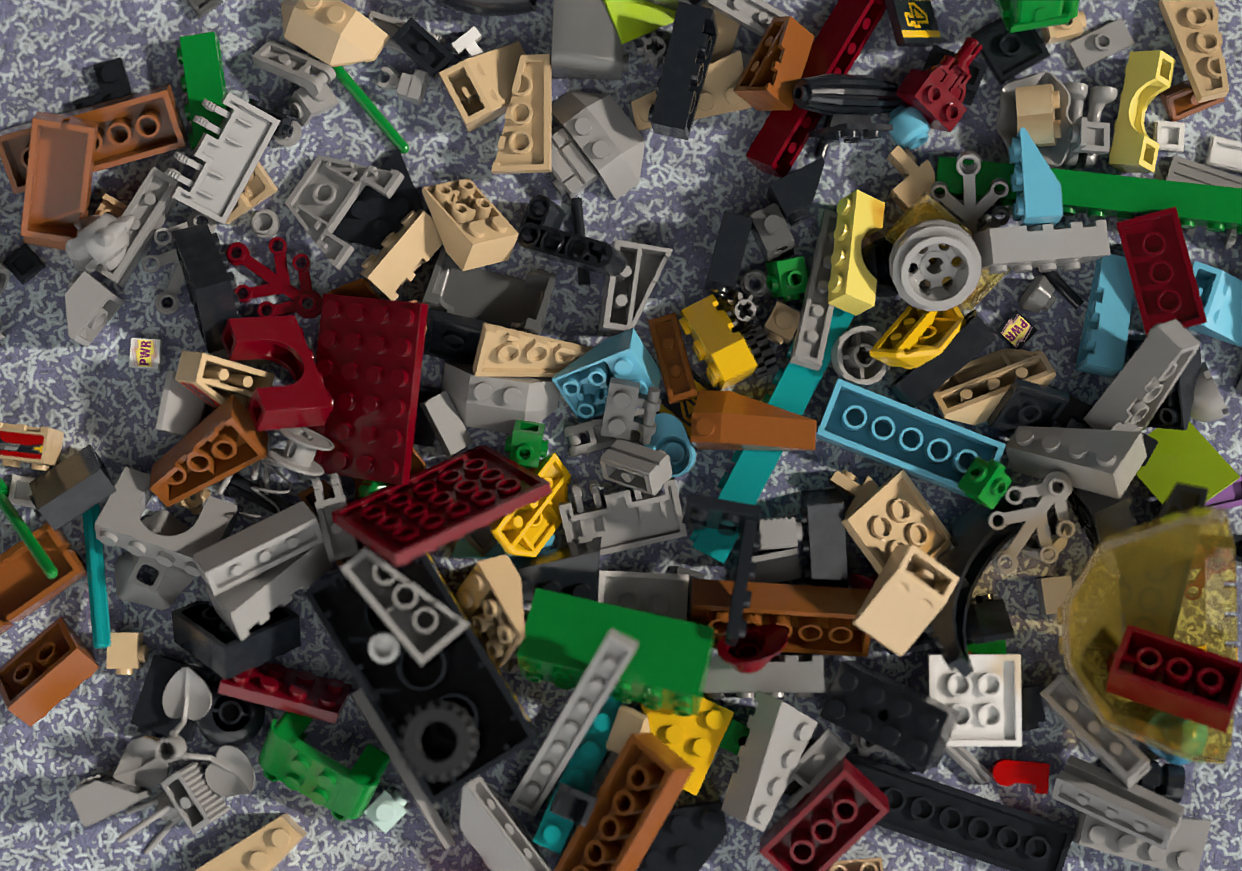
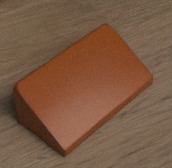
[1159,79,1225,122]

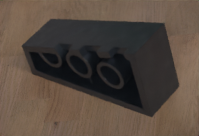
[648,2,719,141]

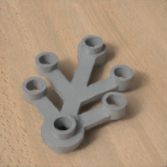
[931,150,1010,240]
[142,209,221,315]
[988,471,1075,575]

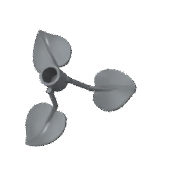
[113,667,255,797]

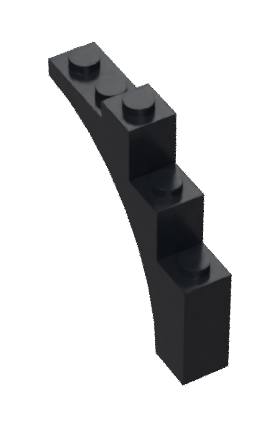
[923,491,1025,678]

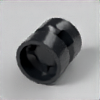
[1135,760,1185,804]

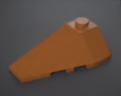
[691,390,817,451]

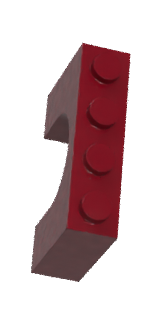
[220,315,333,431]

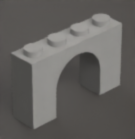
[95,466,237,576]

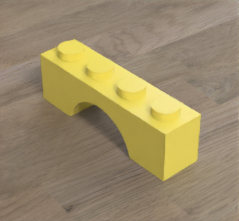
[1108,50,1176,173]
[827,190,885,316]

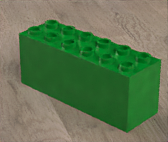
[517,588,715,717]

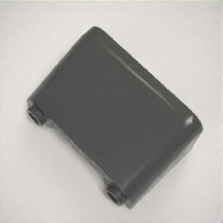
[551,0,629,80]
[423,245,557,336]

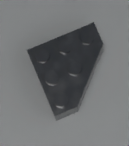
[172,223,242,353]
[1059,483,1140,574]
[172,601,301,680]
[640,800,727,871]

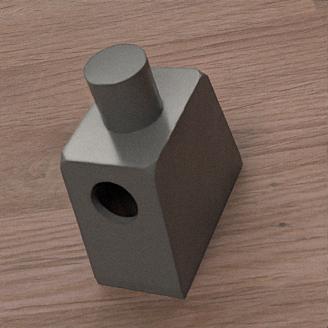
[745,203,794,263]

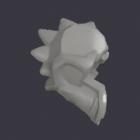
[65,213,135,273]

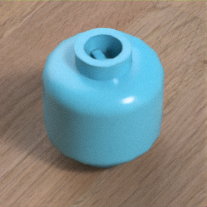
[888,105,930,150]

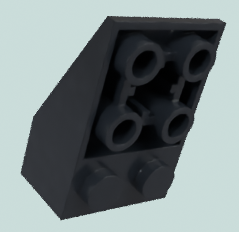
[1128,334,1201,431]

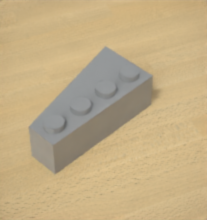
[973,220,1111,274]
[1084,319,1201,431]
[1005,426,1147,499]
[205,542,333,641]
[704,655,824,699]
[721,690,818,832]
[1072,812,1212,871]

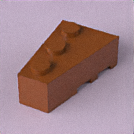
[733,16,814,111]

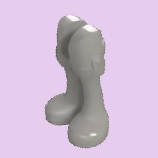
[1063,82,1117,169]

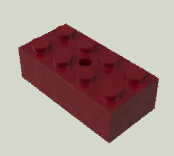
[1106,624,1242,733]
[759,757,889,871]

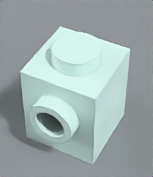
[364,788,410,834]

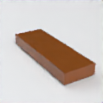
[647,312,698,405]

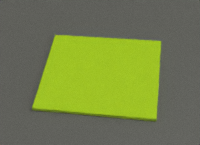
[603,0,677,44]
[1135,421,1240,504]

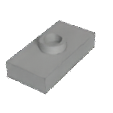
[1068,18,1135,71]

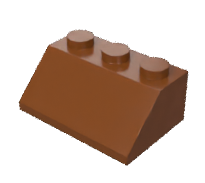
[0,617,100,727]

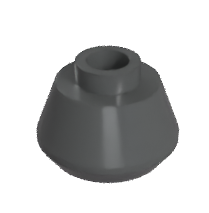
[1018,275,1056,313]

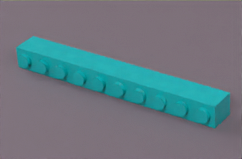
[690,306,854,564]

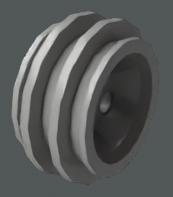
[889,219,981,312]

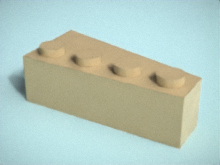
[195,813,308,871]

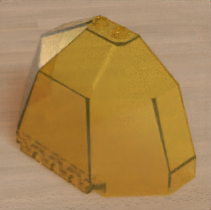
[1058,507,1238,764]

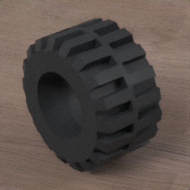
[398,700,479,781]

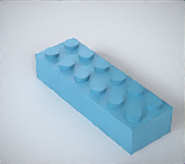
[816,378,1006,498]

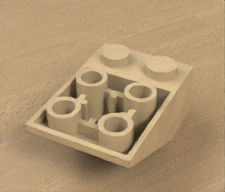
[439,41,526,132]
[422,178,519,271]
[852,544,959,657]
[455,553,525,669]

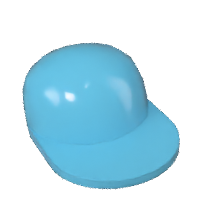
[644,413,696,478]

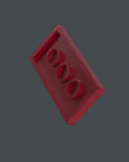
[1116,206,1207,337]
[218,662,352,724]

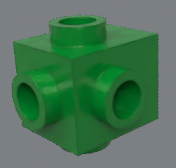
[766,256,810,302]
[505,419,549,469]
[957,457,1013,510]

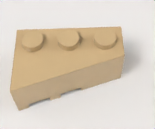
[359,209,443,301]

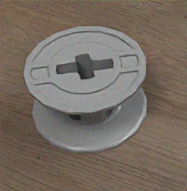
[267,427,334,476]

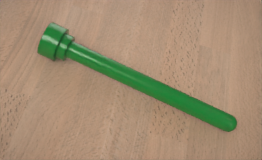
[309,54,409,154]
[0,478,58,579]

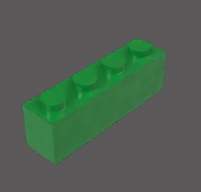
[176,32,229,149]

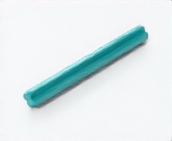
[82,504,111,649]

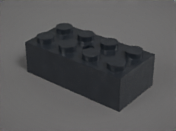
[820,660,960,770]

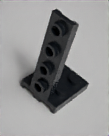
[682,493,761,647]

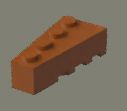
[149,395,268,507]

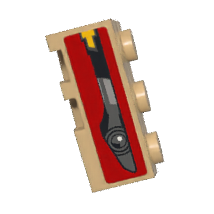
[175,350,275,413]
[0,422,64,472]

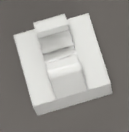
[451,26,483,58]

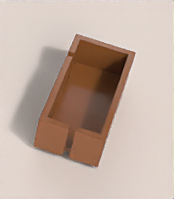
[20,111,99,243]
[0,522,87,635]

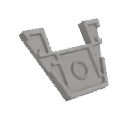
[285,155,405,271]

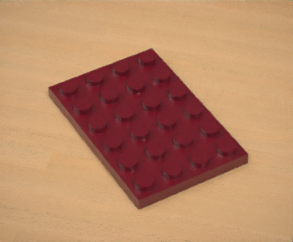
[309,293,428,485]
[331,445,552,566]

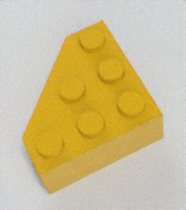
[678,294,757,391]
[638,698,734,796]

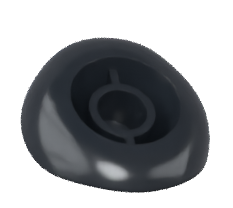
[196,679,265,747]

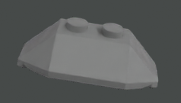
[552,91,645,200]
[441,361,560,434]
[460,776,552,871]

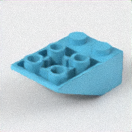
[1009,128,1063,228]
[1187,261,1242,348]
[552,328,661,423]

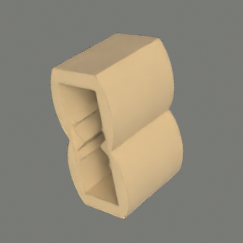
[1016,84,1062,147]

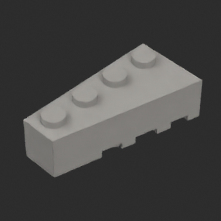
[341,548,470,667]

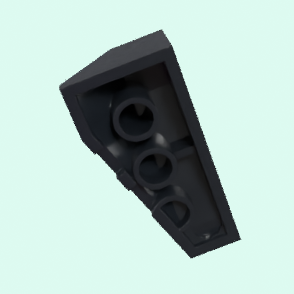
[886,592,1015,655]

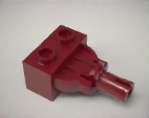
[895,37,983,133]

